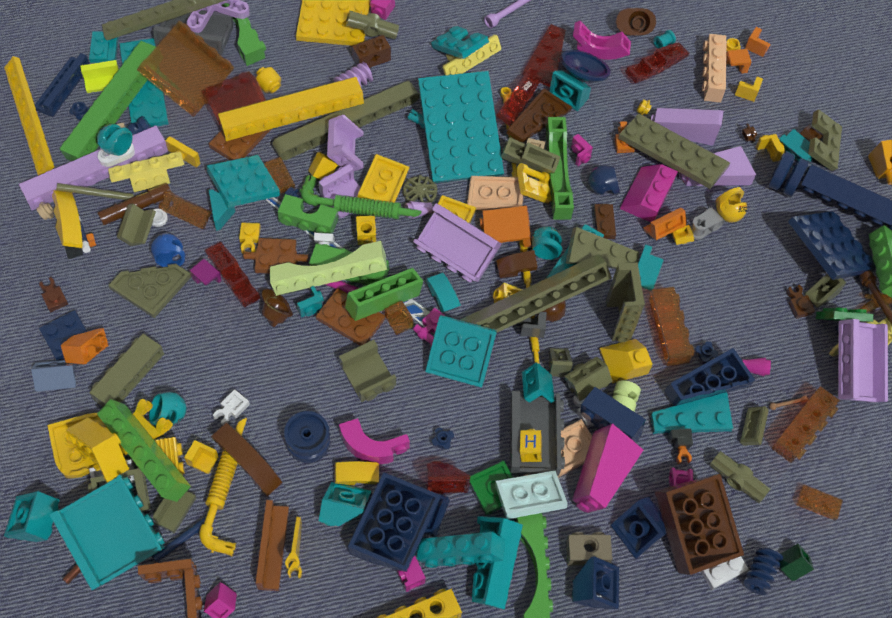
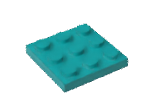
[207,155,280,208]
[425,315,497,388]

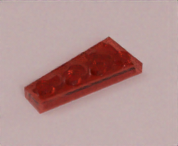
[523,24,566,87]

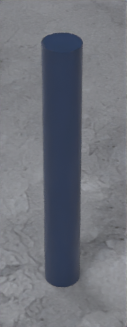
[152,517,206,563]

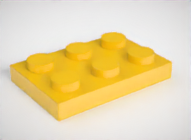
[357,154,410,203]

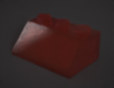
[201,71,266,125]

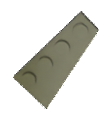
[566,227,640,269]

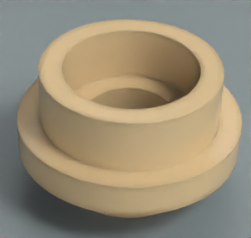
[36,202,54,220]

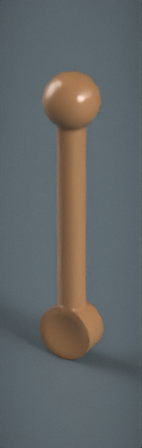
[769,396,809,410]

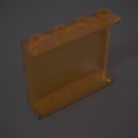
[137,20,235,117]

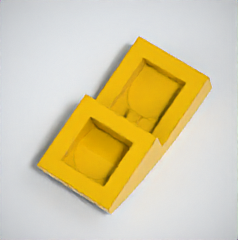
[335,461,379,485]

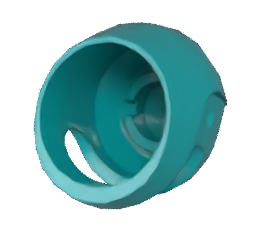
[97,124,133,156]
[531,226,563,260]
[149,392,187,426]

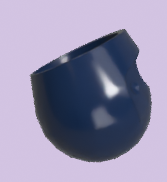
[588,165,620,195]

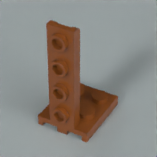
[138,559,202,618]

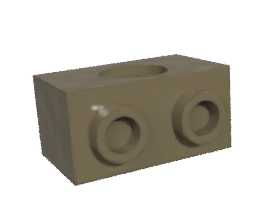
[566,532,612,566]

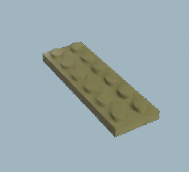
[619,114,730,189]

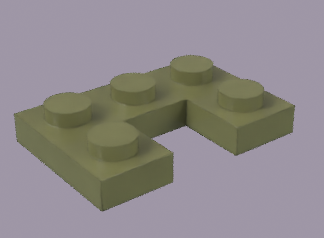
[808,110,842,171]

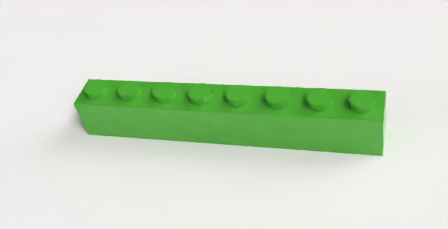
[60,41,163,161]

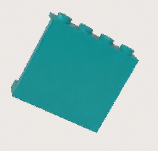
[50,475,165,590]

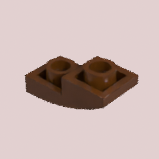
[496,250,538,278]

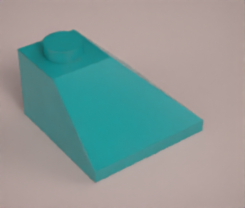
[318,482,371,526]

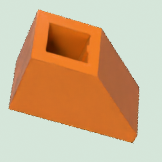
[61,328,109,364]

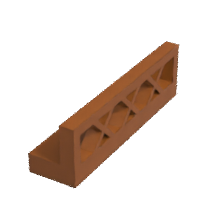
[256,500,289,591]

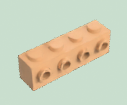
[702,34,726,102]

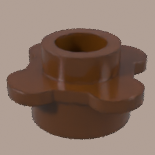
[742,123,757,143]

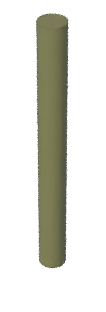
[56,183,134,200]

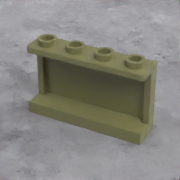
[606,262,645,342]

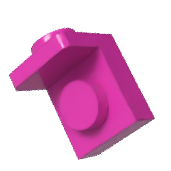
[571,134,593,166]

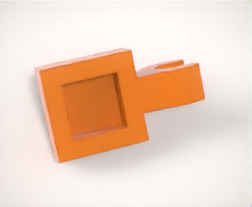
[614,121,635,153]

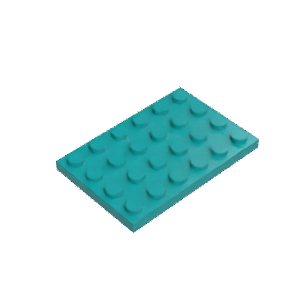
[418,71,504,183]

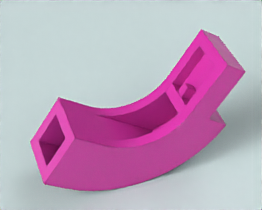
[573,21,631,60]
[339,418,410,464]

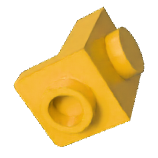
[756,134,785,162]

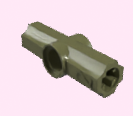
[346,10,399,39]
[709,451,770,504]

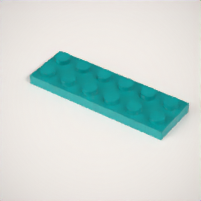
[119,38,169,127]

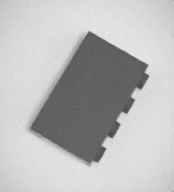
[153,10,233,55]
[510,391,565,476]

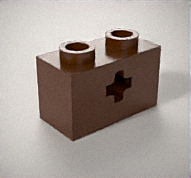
[352,35,391,68]

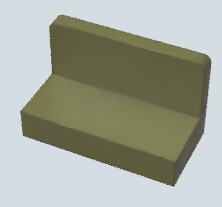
[117,204,156,246]
[153,491,196,534]

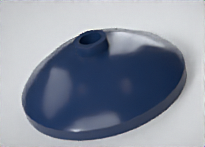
[561,50,611,82]

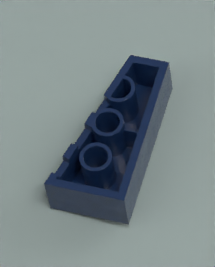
[664,348,756,406]

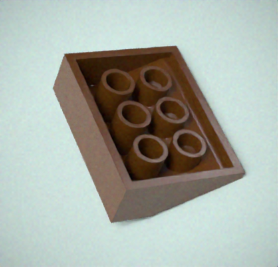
[655,474,744,575]

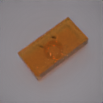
[264,157,295,194]

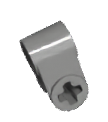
[690,207,725,240]

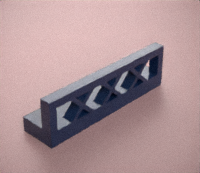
[35,53,89,117]

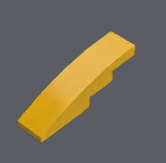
[52,190,83,248]

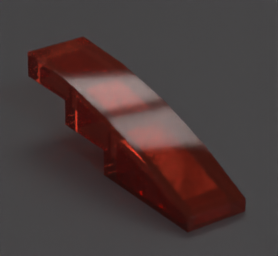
[625,42,690,84]
[496,71,540,127]
[204,242,261,308]

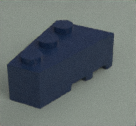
[580,387,646,443]

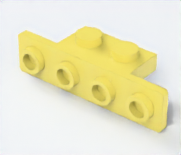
[442,34,501,75]
[108,152,184,192]

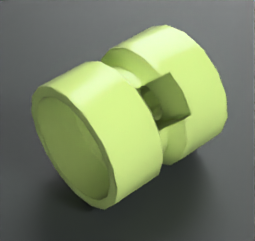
[612,380,641,412]

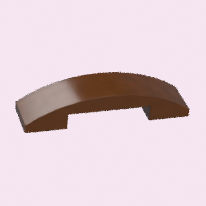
[211,423,283,497]

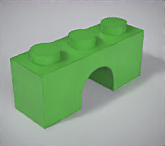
[278,194,338,234]

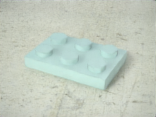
[495,471,568,519]

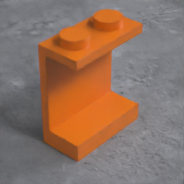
[480,206,532,248]

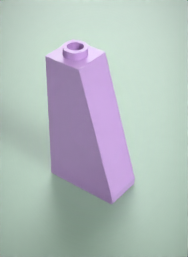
[650,108,724,146]
[679,146,756,186]

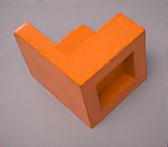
[745,27,770,57]
[726,49,752,74]

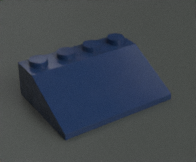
[348,472,441,572]

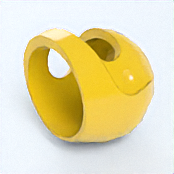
[716,187,747,223]

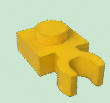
[239,223,261,254]

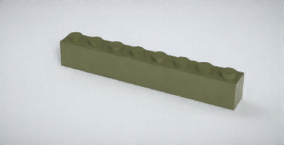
[460,254,612,333]

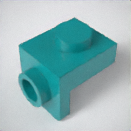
[297,286,324,318]

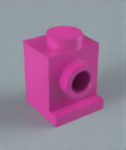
[397,555,426,592]

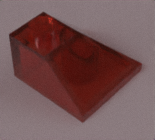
[426,461,470,494]

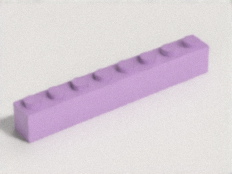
[19,126,168,210]

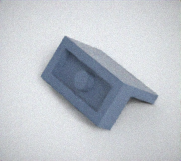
[31,360,77,392]

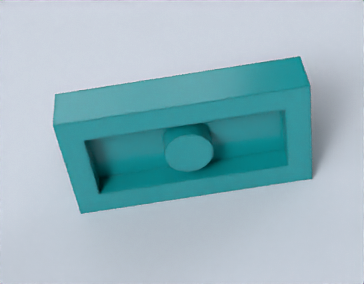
[779,129,814,163]
[638,245,664,291]
[522,362,555,403]

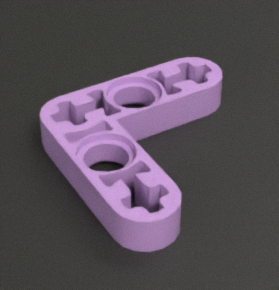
[187,0,250,33]

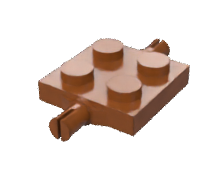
[244,238,308,274]

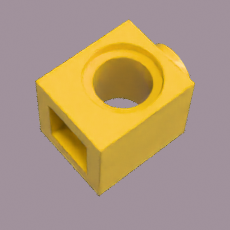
[356,216,376,245]

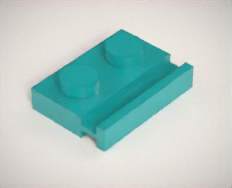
[89,31,119,63]

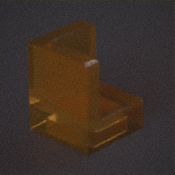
[385,301,413,335]

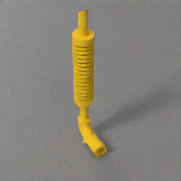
[199,418,247,557]

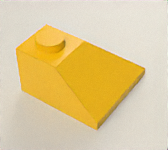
[599,339,653,383]

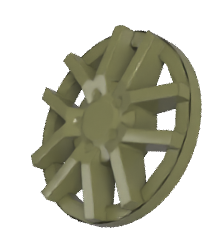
[403,175,437,203]

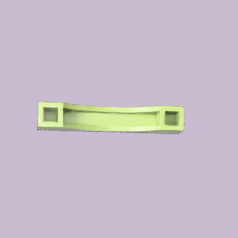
[270,241,387,296]

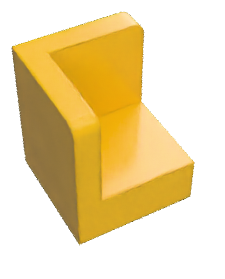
[735,77,763,102]
[308,152,338,180]
[184,440,219,474]

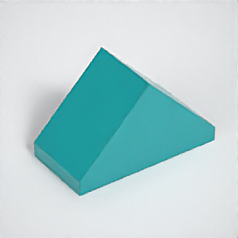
[209,190,236,231]

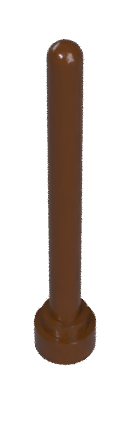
[859,271,892,326]

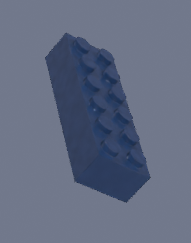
[801,164,892,230]

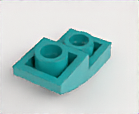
[426,273,461,313]

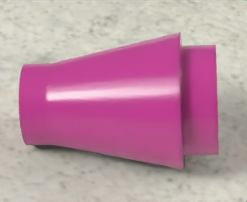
[742,357,771,376]

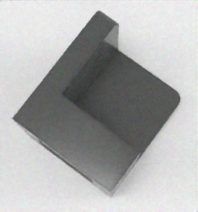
[520,312,547,338]

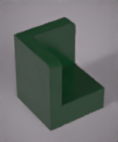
[779,543,814,581]

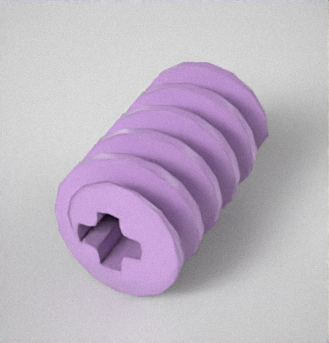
[334,62,373,88]

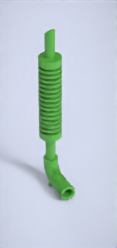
[299,175,422,219]

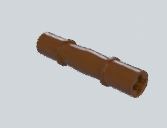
[97,183,173,226]

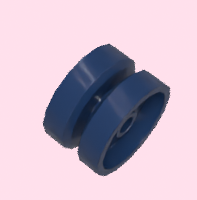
[768,151,810,197]
[284,411,330,463]

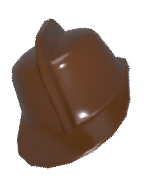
[616,8,656,36]
[262,289,293,327]

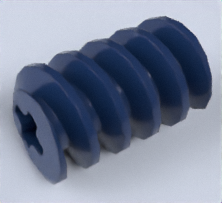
[743,548,783,595]

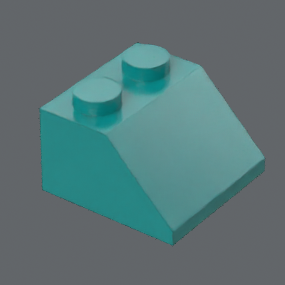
[549,71,591,112]
[4,491,60,542]

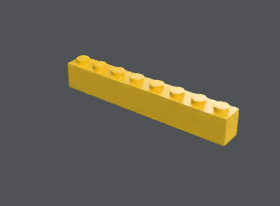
[218,77,364,141]

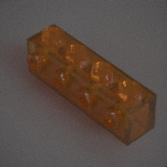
[648,287,694,366]
[771,386,840,463]

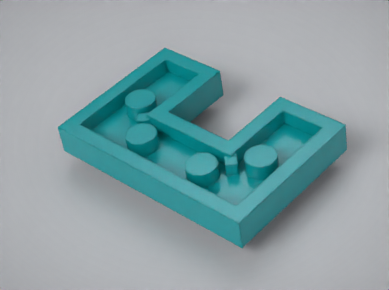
[431,26,489,59]

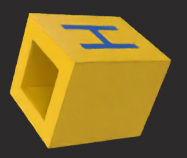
[520,429,542,462]

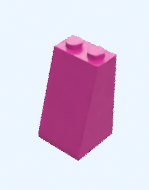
[572,424,643,513]

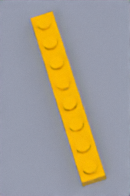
[4,56,54,176]

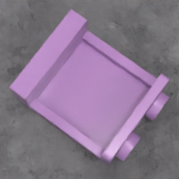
[327,115,364,171]

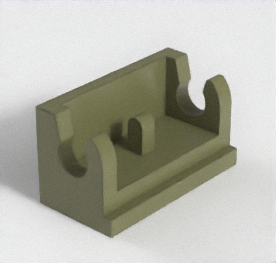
[564,357,612,401]

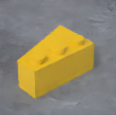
[66,417,129,483]

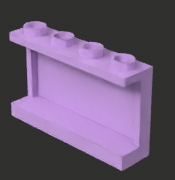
[413,203,502,282]
[838,319,888,403]

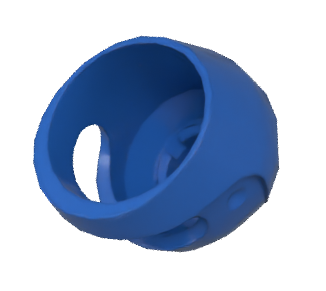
[151,233,186,267]

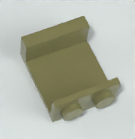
[339,340,396,402]

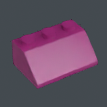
[620,164,678,222]

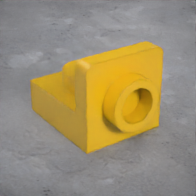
[493,283,523,303]

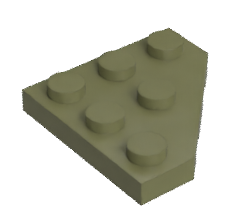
[108,264,191,318]

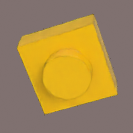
[671,225,694,245]

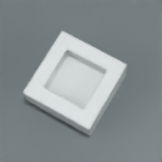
[314,233,335,246]

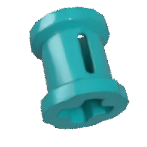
[653,30,676,51]

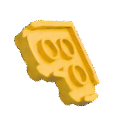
[47,413,110,478]

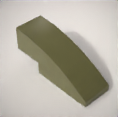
[500,137,560,174]

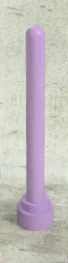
[484,0,531,29]

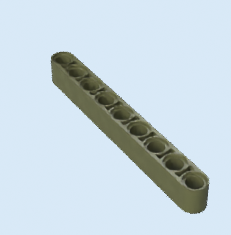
[272,81,420,160]

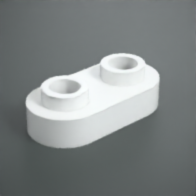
[98,144,135,167]

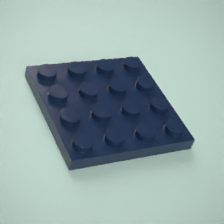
[788,212,876,280]

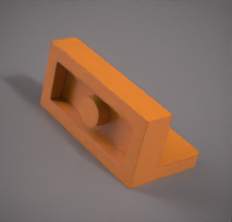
[644,208,686,240]

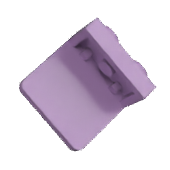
[319,164,361,218]

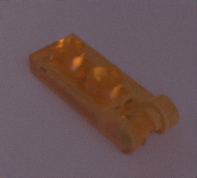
[158,190,211,229]

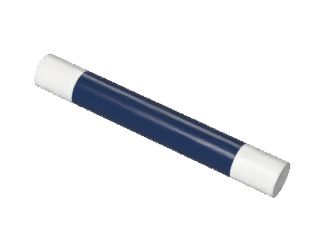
[79,216,91,253]

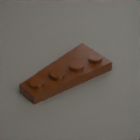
[506,88,572,143]

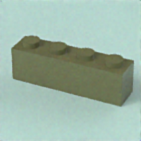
[89,334,164,407]

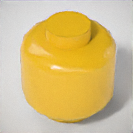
[255,67,281,94]

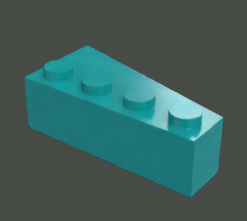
[472,516,523,609]

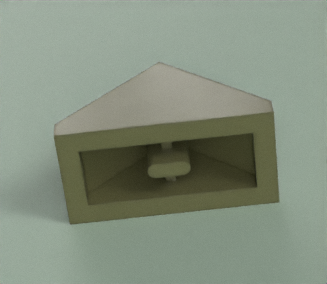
[805,274,846,308]
[549,348,573,377]

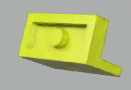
[81,60,119,93]

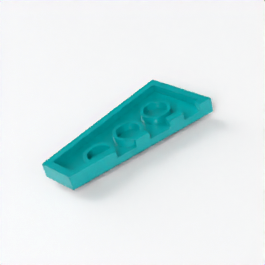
[651,392,733,434]

